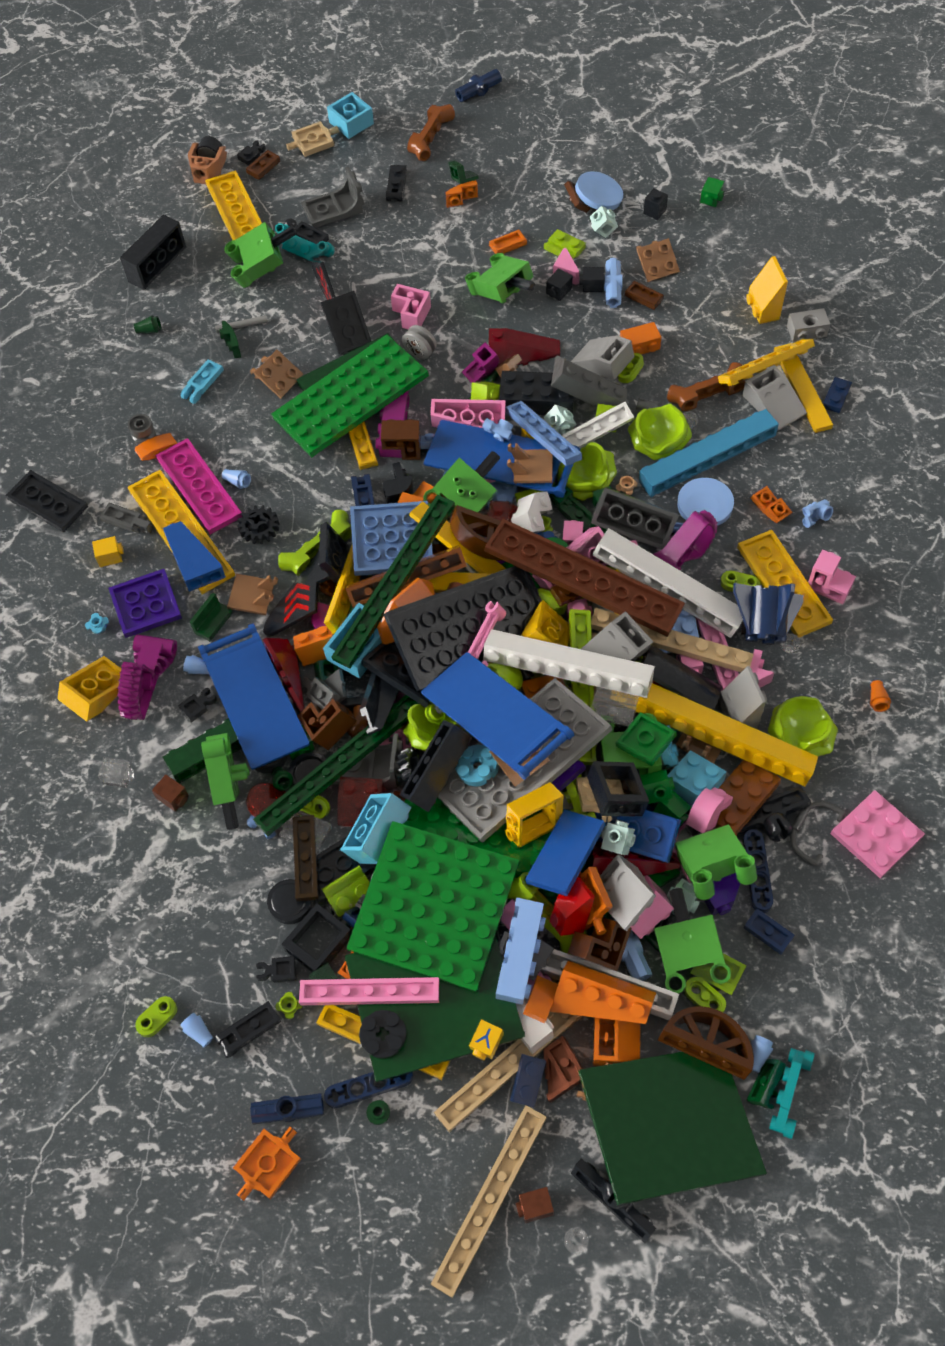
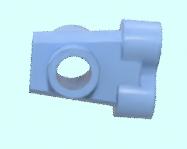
[482,418,513,442]
[802,499,833,528]

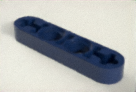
[743,829,773,913]
[324,1072,413,1109]

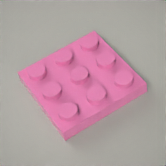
[830,790,925,879]

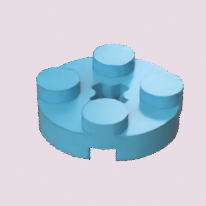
[661,725,679,768]
[455,745,499,786]

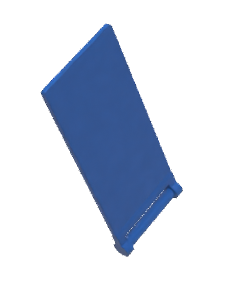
[423,420,580,498]
[198,623,310,770]
[421,652,575,780]

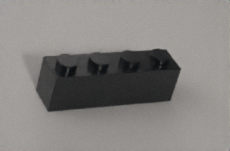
[400,720,473,812]

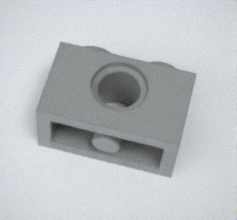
[787,308,830,342]

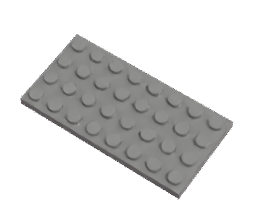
[437,678,612,843]

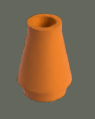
[870,680,891,712]

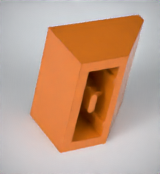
[593,1017,640,1067]

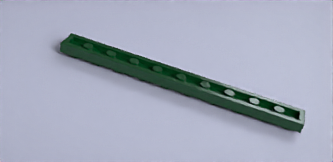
[331,494,455,669]
[253,695,419,836]

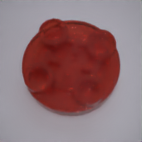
[245,783,286,817]

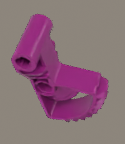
[653,510,718,571]
[117,634,177,720]

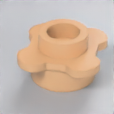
[616,476,638,495]

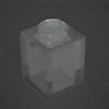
[98,757,134,788]

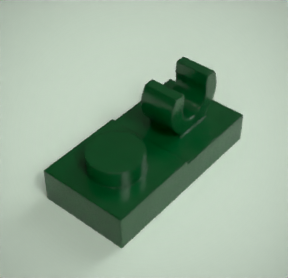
[746,1059,786,1109]

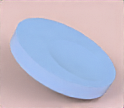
[575,171,623,210]
[677,478,734,525]

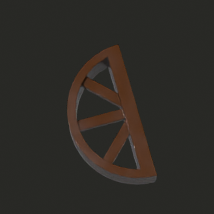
[450,505,502,560]
[658,1006,754,1080]

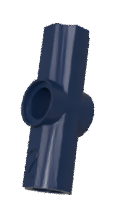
[455,69,502,102]
[250,1093,324,1125]

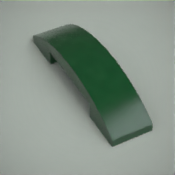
[548,481,608,534]

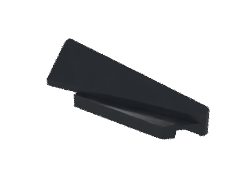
[360,672,399,735]

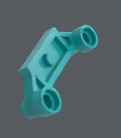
[275,223,335,262]
[769,1048,815,1139]

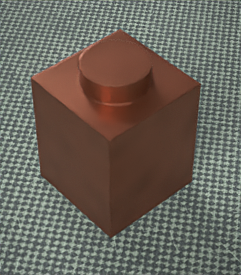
[152,774,189,812]
[515,1187,554,1223]

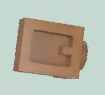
[495,354,522,377]

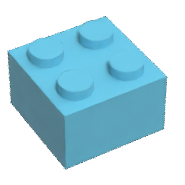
[327,92,374,139]
[668,750,727,807]

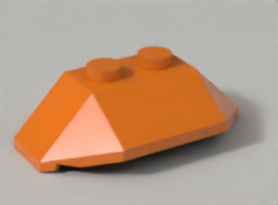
[377,578,436,644]

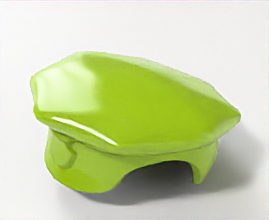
[628,404,692,461]
[557,442,617,501]
[768,696,838,757]
[403,704,469,751]

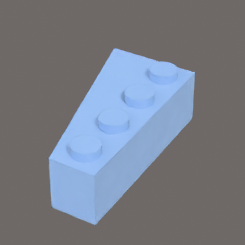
[495,897,546,1005]

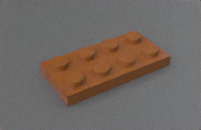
[715,760,781,835]

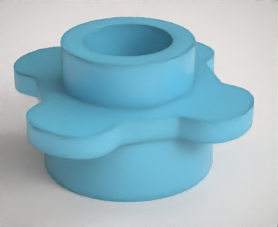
[85,613,109,634]

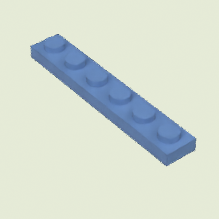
[505,401,582,466]

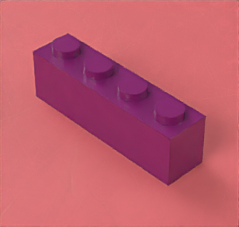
[376,390,410,458]

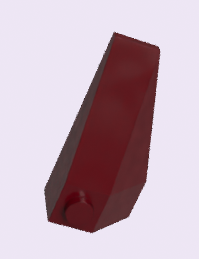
[489,328,560,370]
[263,637,305,714]
[585,841,680,876]

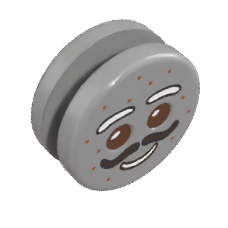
[402,325,437,360]

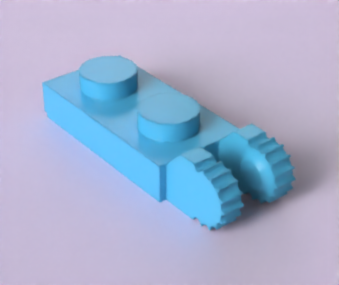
[181,359,224,404]

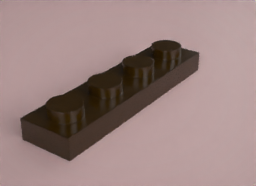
[292,815,319,902]

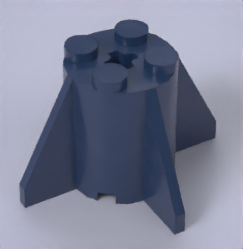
[733,583,804,645]

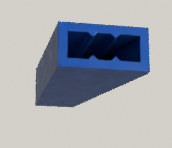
[163,521,226,592]

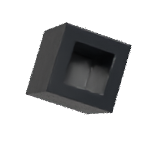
[643,188,668,220]
[579,267,604,292]
[546,269,573,301]

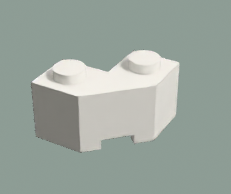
[511,491,553,534]

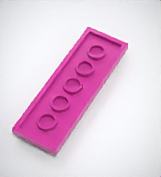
[155,438,242,535]

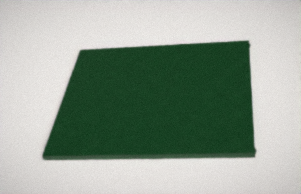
[345,936,525,1082]
[578,1052,767,1206]

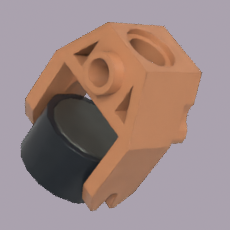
[188,136,227,184]

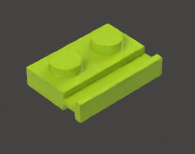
[544,229,586,261]
[321,866,370,917]
[691,953,747,995]

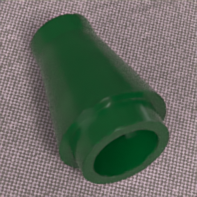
[134,315,162,334]
[271,767,293,791]

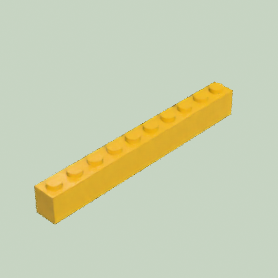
[609,683,818,787]

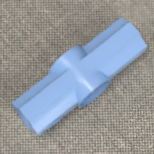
[604,258,622,308]
[610,917,652,981]

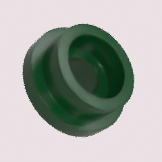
[366,1100,390,1125]

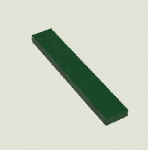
[296,333,395,391]

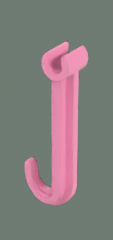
[468,601,506,666]

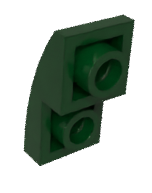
[219,321,241,358]

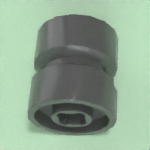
[128,414,157,446]

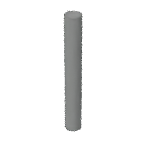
[215,315,268,333]

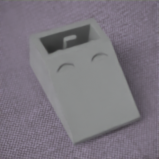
[571,335,634,380]
[743,365,807,431]
[581,611,653,661]
[718,666,767,729]
[600,854,656,931]

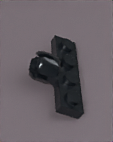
[736,785,811,842]
[571,1158,657,1243]

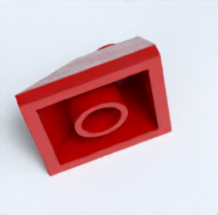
[549,876,595,936]

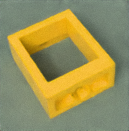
[505,782,564,848]

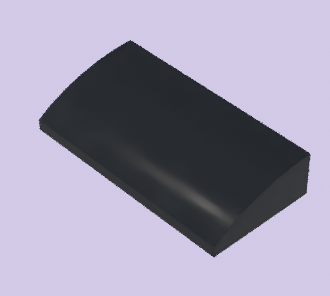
[641,645,722,710]

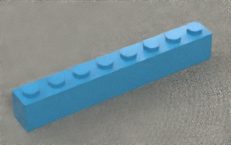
[639,409,779,497]

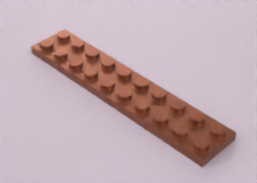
[484,519,685,637]

